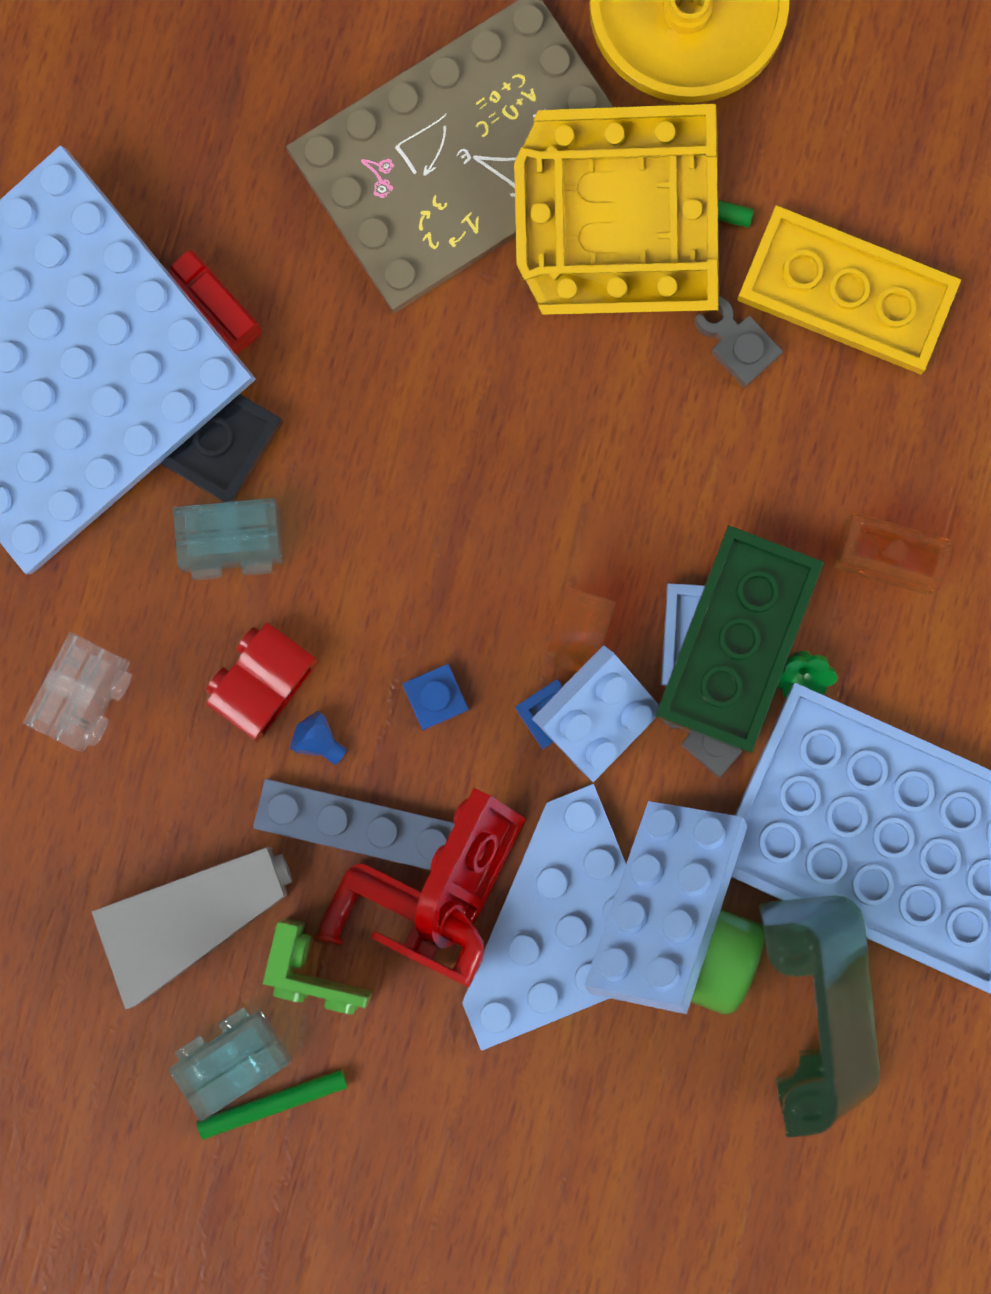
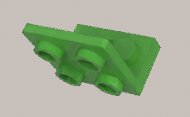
[263,918,372,1014]

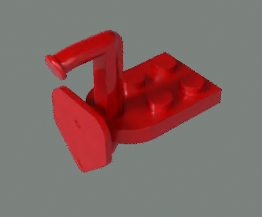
[313,787,527,988]

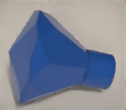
[289,711,347,765]

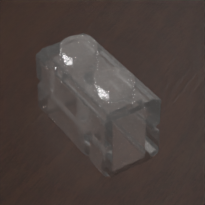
[22,632,132,752]

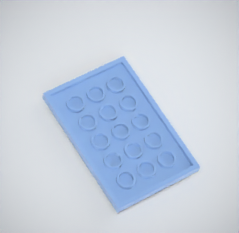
[731,683,991,994]

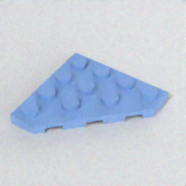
[462,784,626,1051]

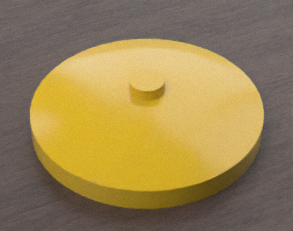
[589,0,789,103]

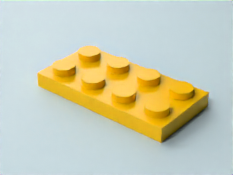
[737,205,961,375]

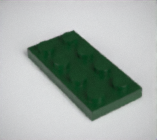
[654,525,824,754]

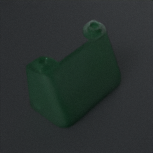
[758,895,880,1138]

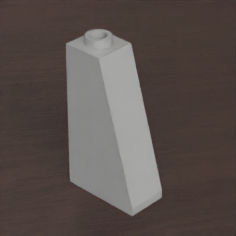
[92,847,293,1010]

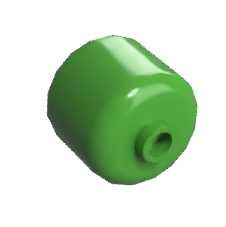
[691,909,765,1015]

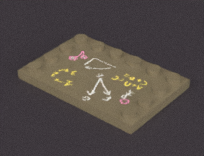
[286,0,613,314]

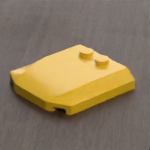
[514,104,719,315]

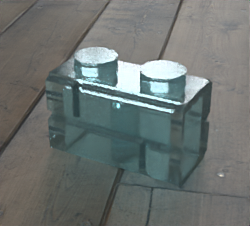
[173,498,284,580]
[168,1007,293,1121]

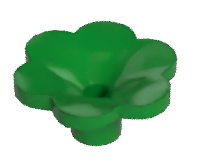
[777,650,838,698]

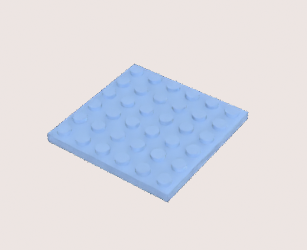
[0,145,256,574]

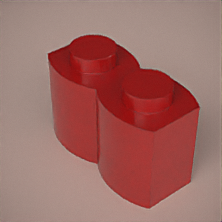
[205,623,318,742]

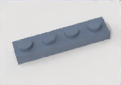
[253,779,454,870]

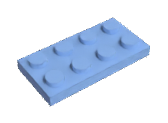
[584,801,748,1014]

